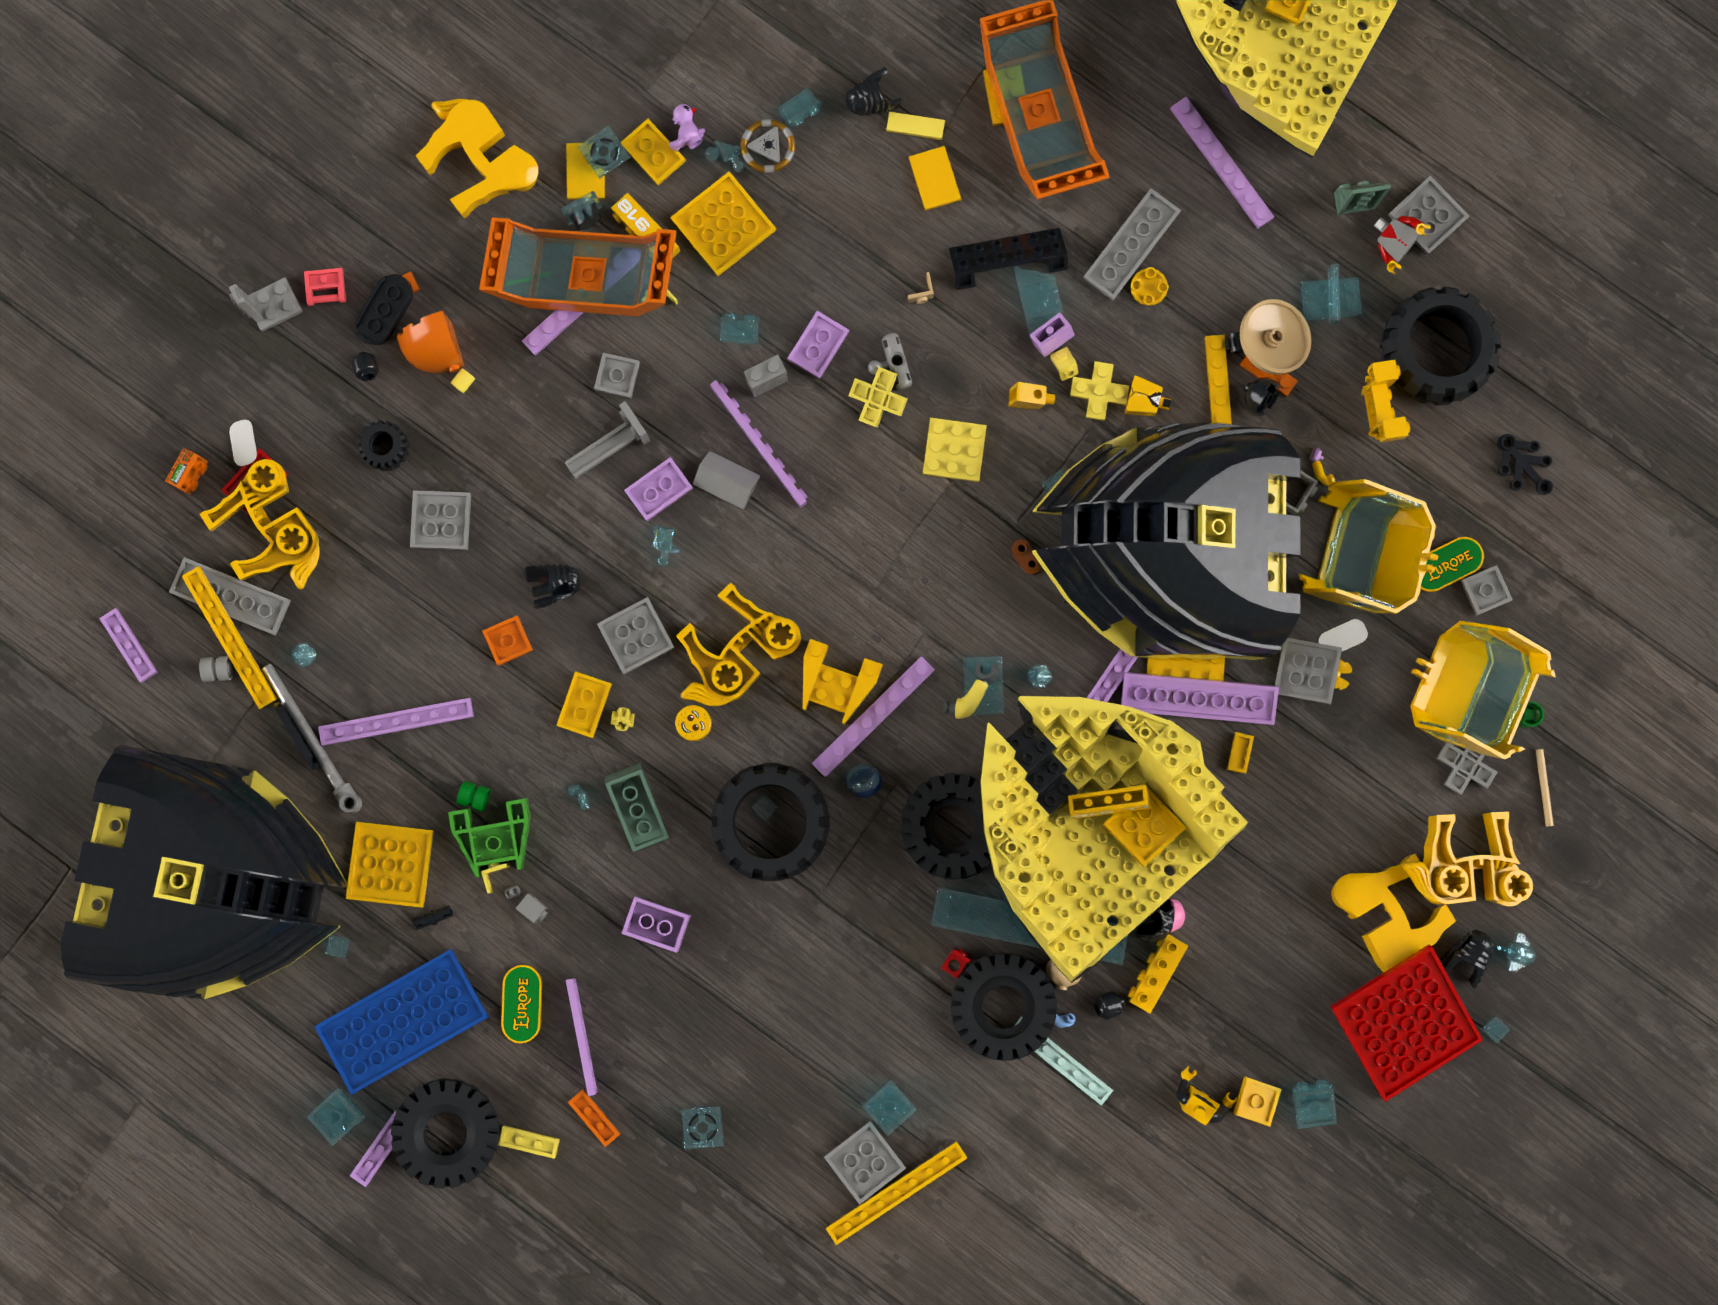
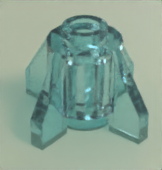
[1497,932,1536,972]

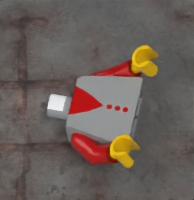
[1374,216,1431,275]

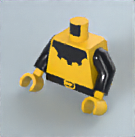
[1176,1066,1237,1125]

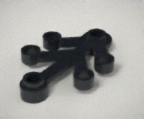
[1497,434,1553,495]

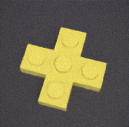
[1070,361,1129,421]
[849,367,908,428]

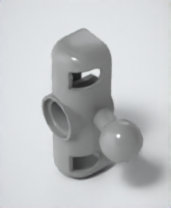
[868,333,912,390]

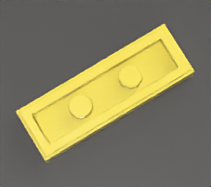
[886,112,945,140]
[498,1125,560,1159]

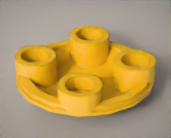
[1130,267,1169,306]

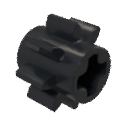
[1225,332,1244,354]

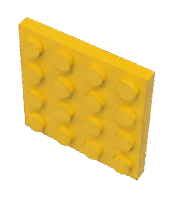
[670,171,777,277]
[346,822,434,908]

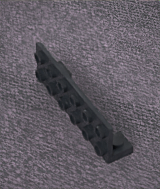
[949,228,1068,290]

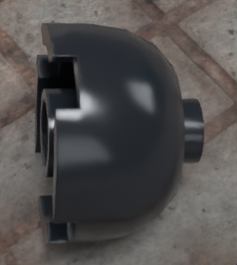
[1244,377,1281,416]

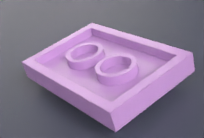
[787,311,849,379]
[624,457,693,521]

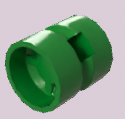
[1518,701,1544,728]
[456,780,491,812]

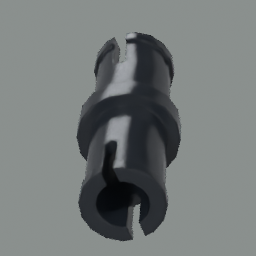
[412,905,453,930]

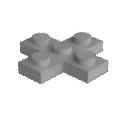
[1436,735,1497,795]

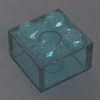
[862,1078,917,1136]
[307,1088,366,1146]

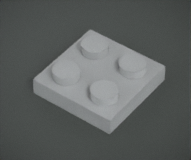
[594,353,640,399]
[1461,565,1513,616]

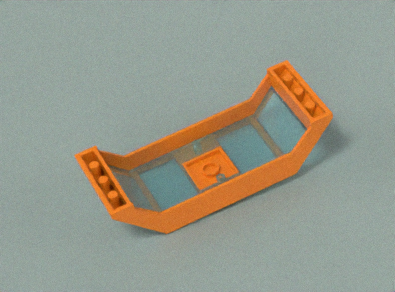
[980,0,1110,200]
[479,217,676,316]

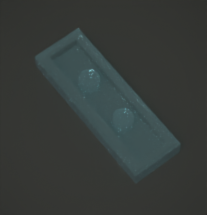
[1328,264,1340,324]

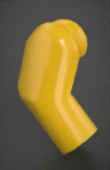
[1312,461,1335,486]

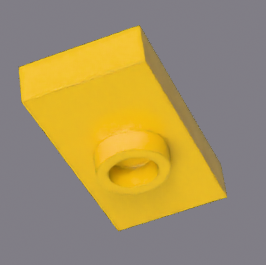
[1226,732,1254,774]

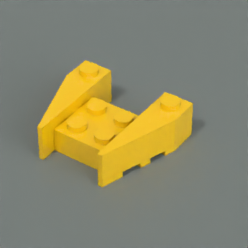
[1361,360,1410,442]
[803,639,883,725]

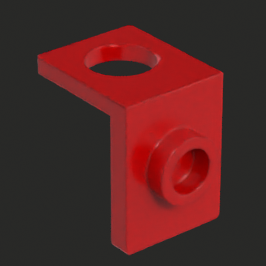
[941,948,970,978]

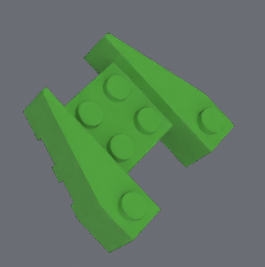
[448,798,531,877]

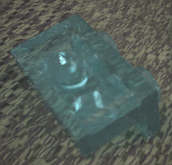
[777,88,821,128]
[720,313,760,344]

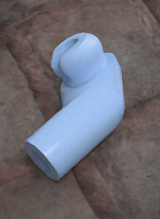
[1054,1013,1076,1028]

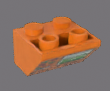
[165,448,208,494]

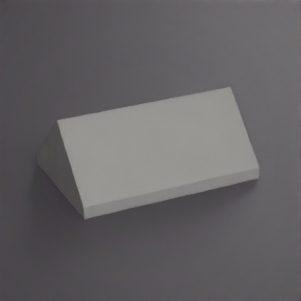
[693,451,761,510]

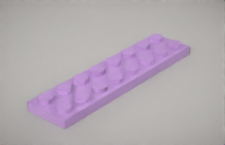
[1121,672,1279,725]

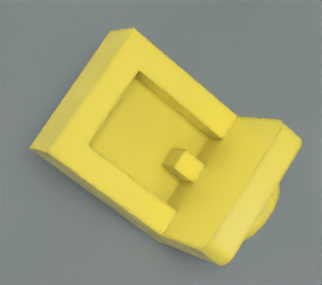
[1050,347,1079,381]

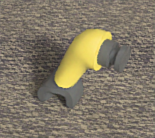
[943,663,1000,719]

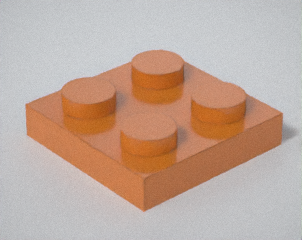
[482,615,533,666]

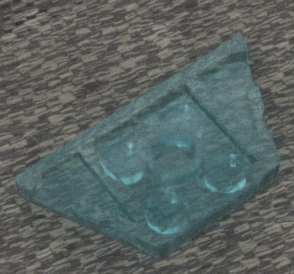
[1013,266,1063,338]

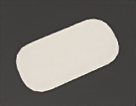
[229,420,257,466]
[1319,619,1368,651]

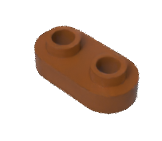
[1011,539,1041,575]

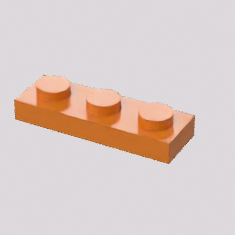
[1240,356,1298,397]
[568,1089,621,1147]

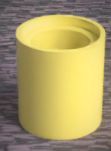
[450,368,475,394]

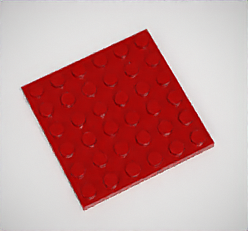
[1330,944,1483,1102]

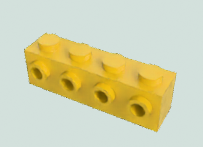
[1127,934,1188,1013]

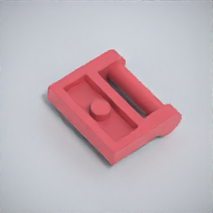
[304,268,346,306]

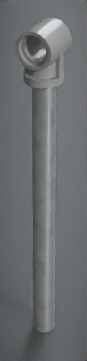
[262,664,362,813]

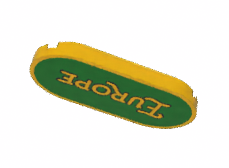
[1420,537,1484,592]
[501,965,542,1043]

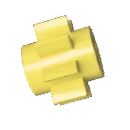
[611,707,635,731]

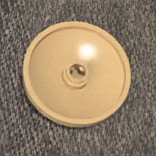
[1240,299,1311,375]

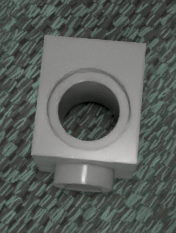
[516,893,548,923]

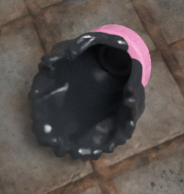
[1136,898,1185,943]

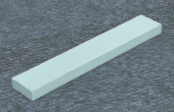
[1013,1016,1114,1106]

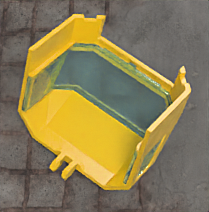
[1298,479,1438,614]
[1410,621,1556,760]

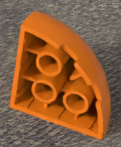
[397,311,465,373]

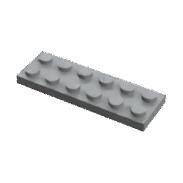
[1083,189,1181,300]
[169,557,291,635]

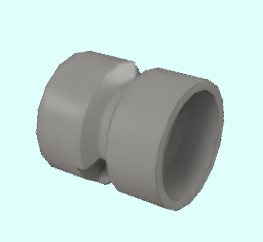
[199,656,233,682]

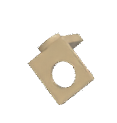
[908,272,934,304]

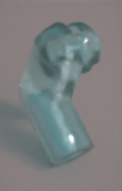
[568,784,590,810]

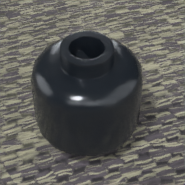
[351,352,379,381]
[1094,991,1124,1020]

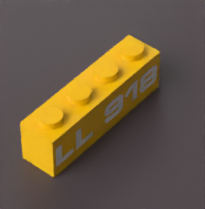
[611,193,680,259]
[1068,785,1152,819]

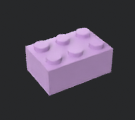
[621,896,691,953]

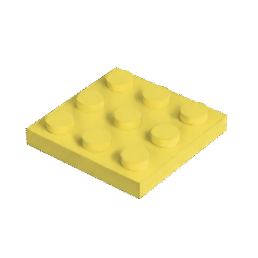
[923,418,987,482]

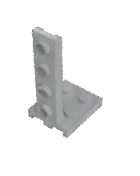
[229,277,303,332]
[565,401,650,479]

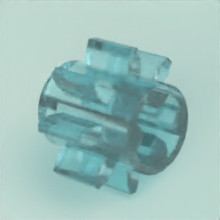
[292,643,316,667]
[1028,664,1052,688]

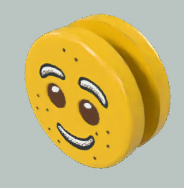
[675,705,712,741]

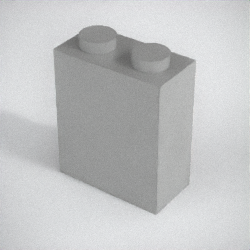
[744,355,788,398]

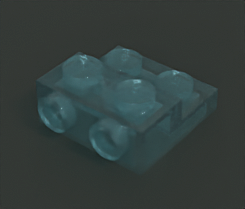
[1292,1079,1337,1129]

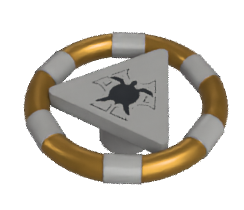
[740,119,795,173]

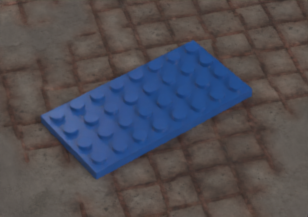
[314,949,489,1095]

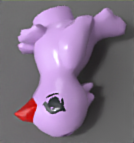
[669,104,705,152]

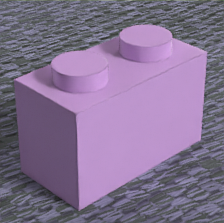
[1030,312,1075,358]

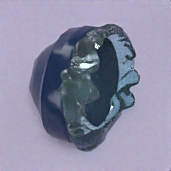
[846,763,882,798]

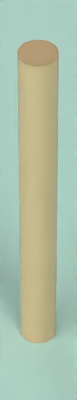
[1536,749,1554,827]

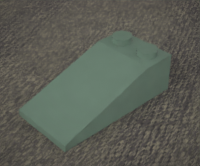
[1334,181,1391,215]
[604,763,669,852]

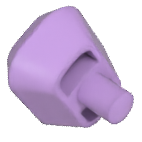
[1310,448,1324,462]

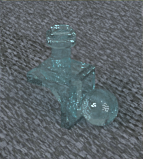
[705,140,744,172]
[652,525,680,566]

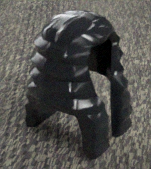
[845,67,902,116]
[525,564,580,609]
[1441,930,1494,989]

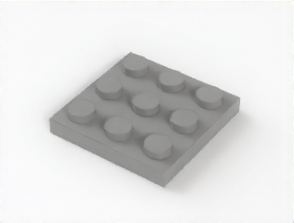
[1388,176,1469,255]
[410,490,471,550]
[597,597,675,675]
[1275,638,1342,705]
[824,1120,906,1205]

